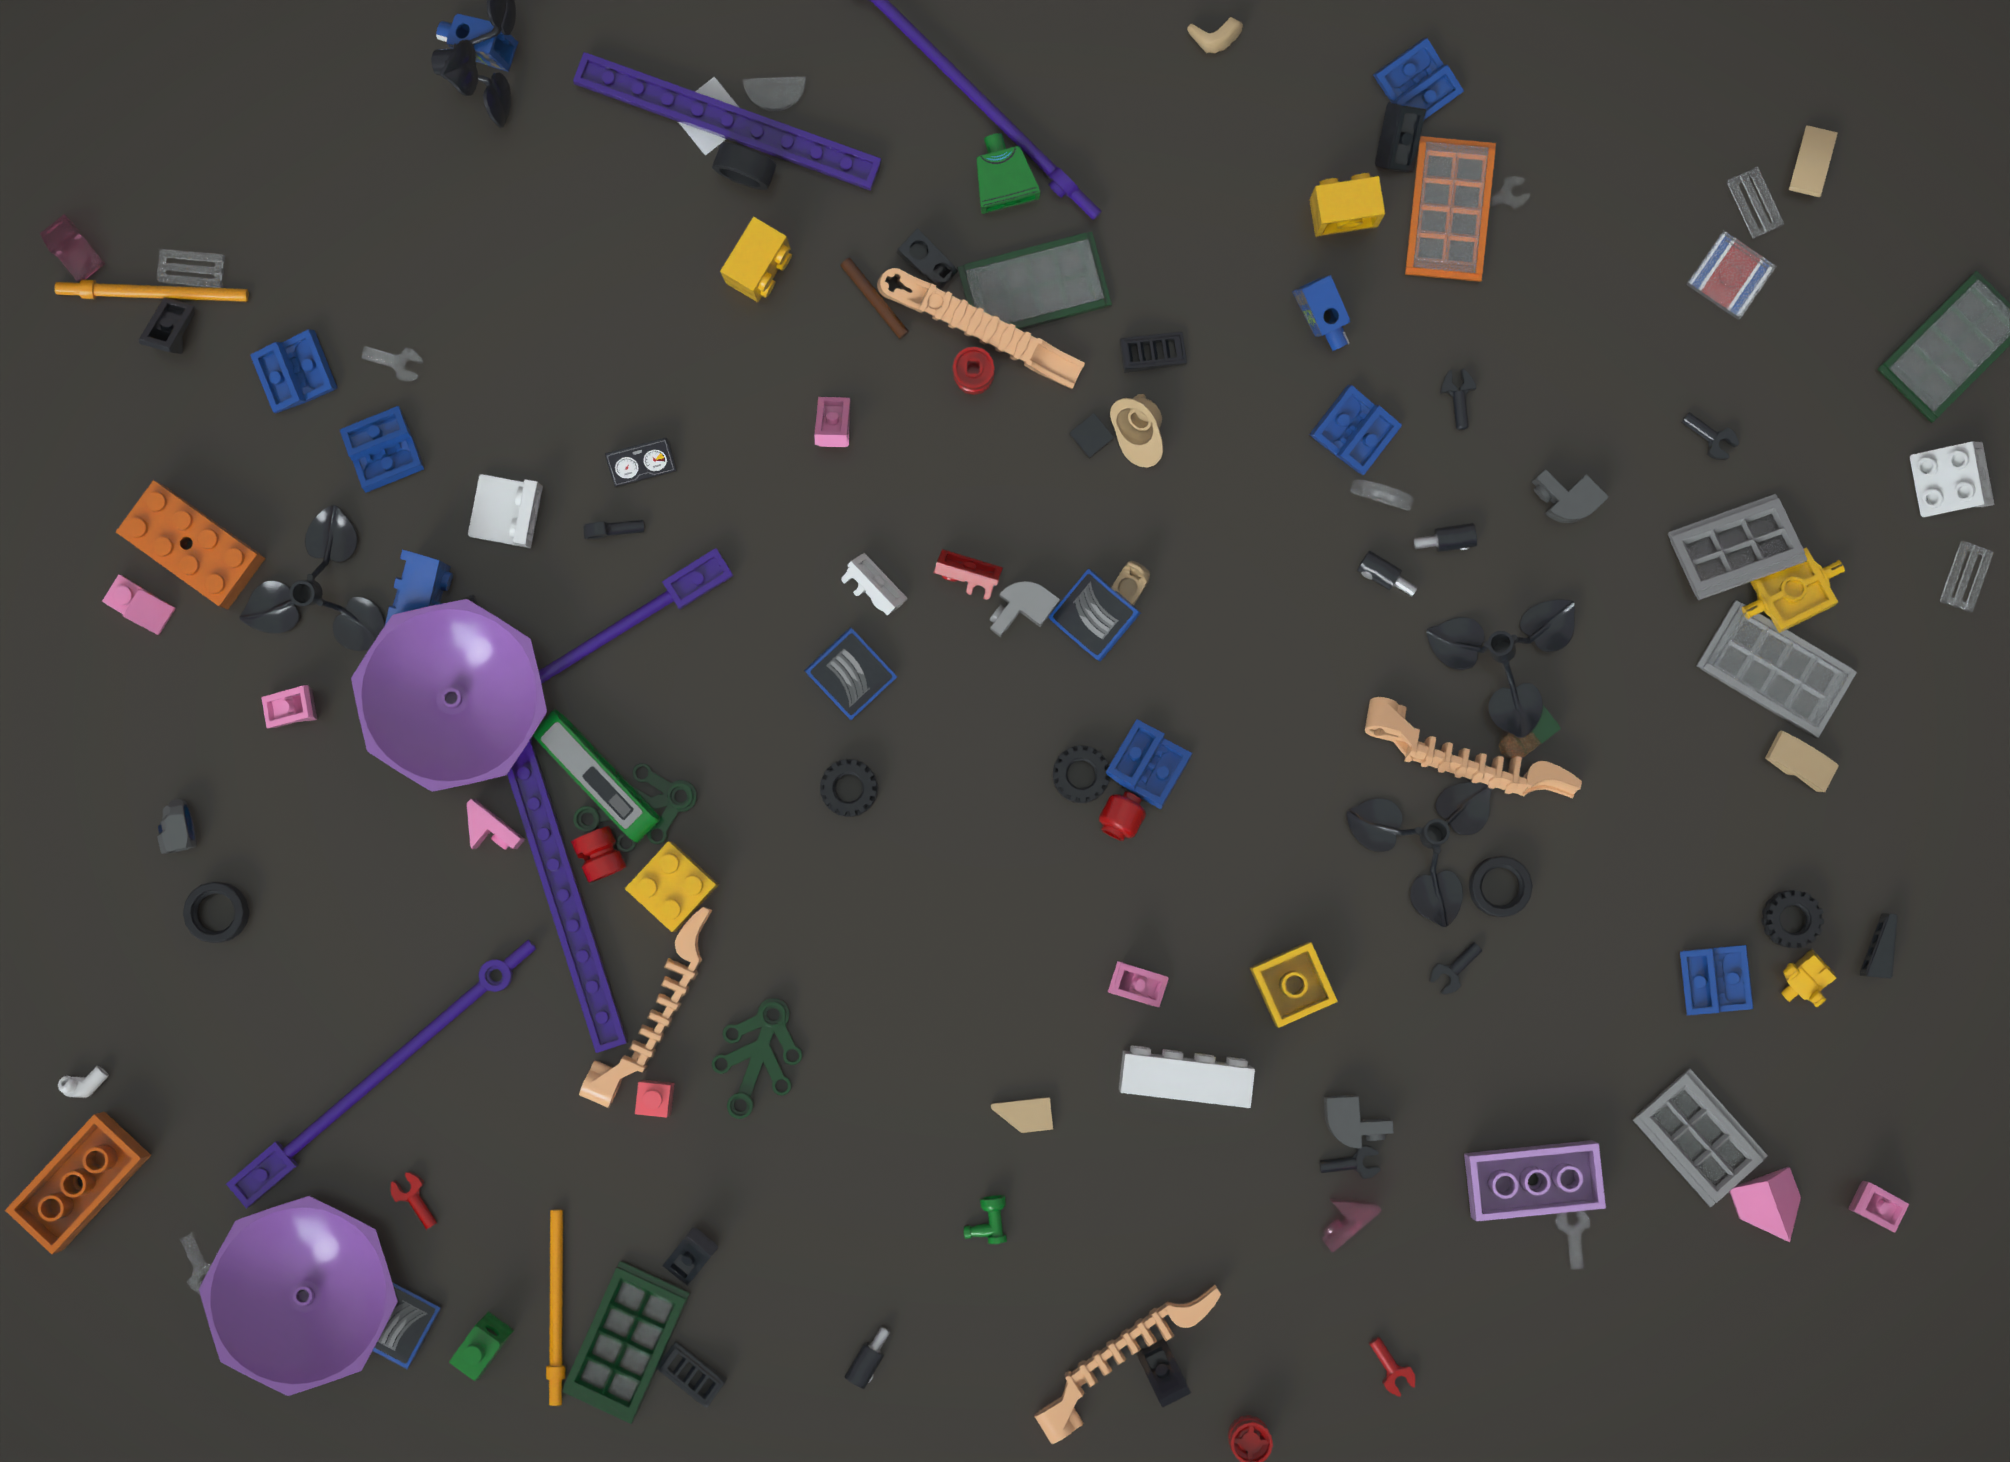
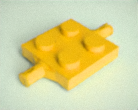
[1742,547,1845,633]

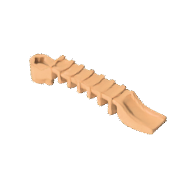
[877,268,1085,389]
[1365,697,1582,799]
[579,907,713,1108]
[1034,1285,1221,1444]

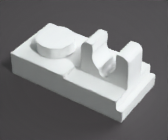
[841,553,908,615]

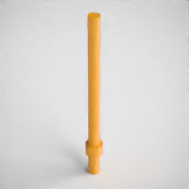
[55,280,249,302]
[546,1209,565,1406]

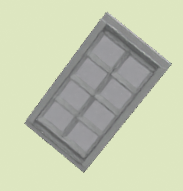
[1696,600,1857,738]

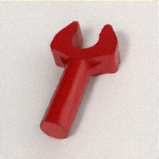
[391,1171,437,1230]
[1369,1337,1415,1397]

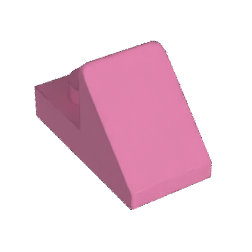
[814,397,850,447]
[102,575,176,635]
[261,685,317,728]
[467,799,525,850]
[1108,961,1169,1008]
[1848,1181,1909,1233]

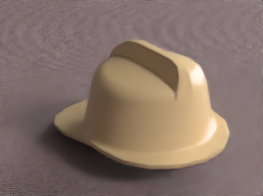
[1110,394,1164,468]

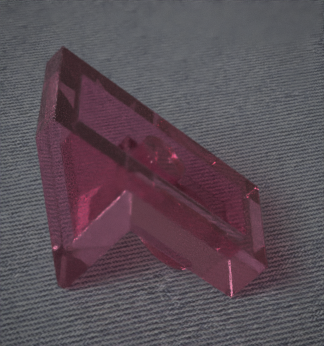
[40,214,105,283]
[1322,1198,1382,1252]

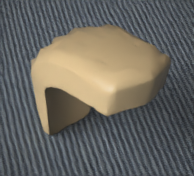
[1187,17,1243,54]
[1111,561,1150,605]

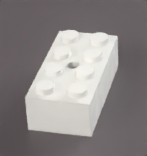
[1119,1045,1255,1108]

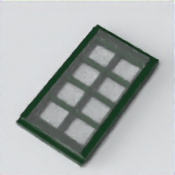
[958,232,1112,341]
[1877,270,2010,423]
[562,1261,690,1424]

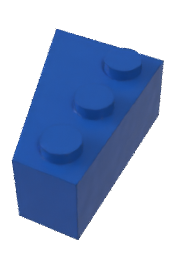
[385,549,453,625]

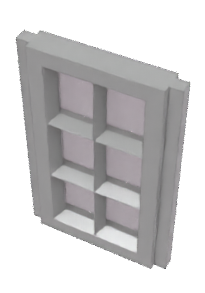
[1668,494,1807,600]
[1632,1069,1768,1207]

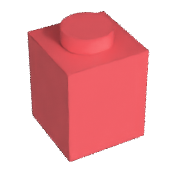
[635,1080,675,1118]

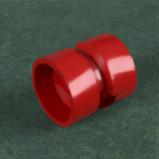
[953,347,995,395]
[571,826,627,883]
[1228,1415,1273,1462]

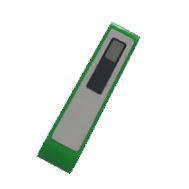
[533,709,661,843]

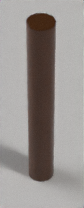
[840,257,909,339]

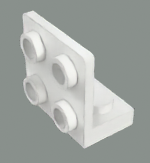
[1910,441,1994,517]
[468,474,543,548]

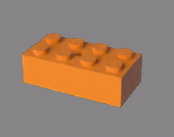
[116,480,266,610]
[5,1112,151,1254]

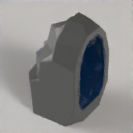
[157,799,197,854]

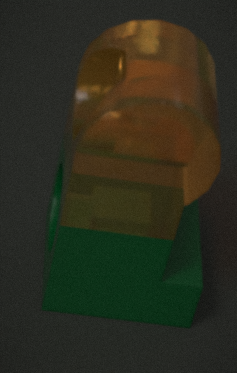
[1499,705,1561,759]

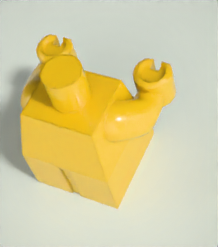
[1781,949,1836,1007]

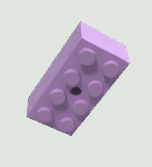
[1464,1140,1606,1221]

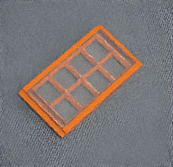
[1405,136,1496,282]

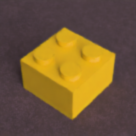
[1309,173,1385,237]
[720,216,792,302]
[625,841,719,932]
[1249,942,1338,1028]

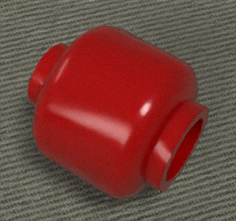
[1099,791,1146,841]

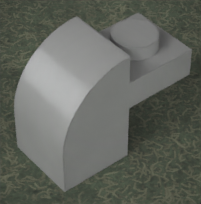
[989,581,1060,637]

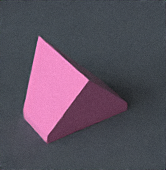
[1729,1167,1801,1242]

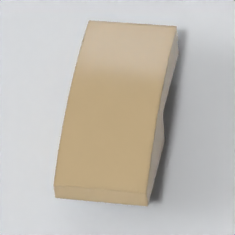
[1789,125,1838,197]
[1765,731,1839,792]

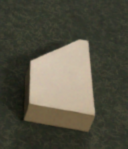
[991,1097,1053,1133]

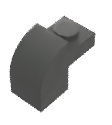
[1532,469,1609,523]
[1323,1094,1394,1148]

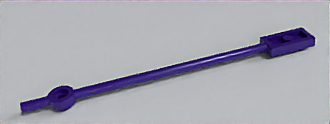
[869,0,1102,220]
[539,548,734,684]
[226,939,537,1209]

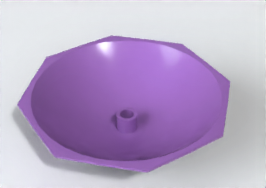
[351,599,547,792]
[199,1196,398,1396]

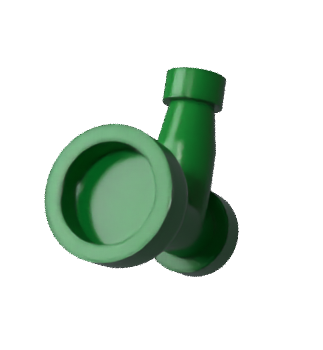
[964,1195,1007,1244]

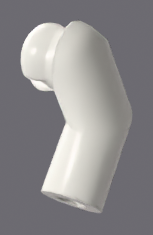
[58,1065,109,1098]

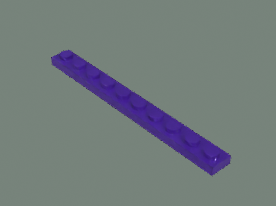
[573,52,882,191]
[507,739,628,1053]

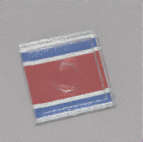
[1686,231,1776,320]

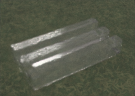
[1727,166,1784,239]
[157,249,226,288]
[1940,541,1994,613]

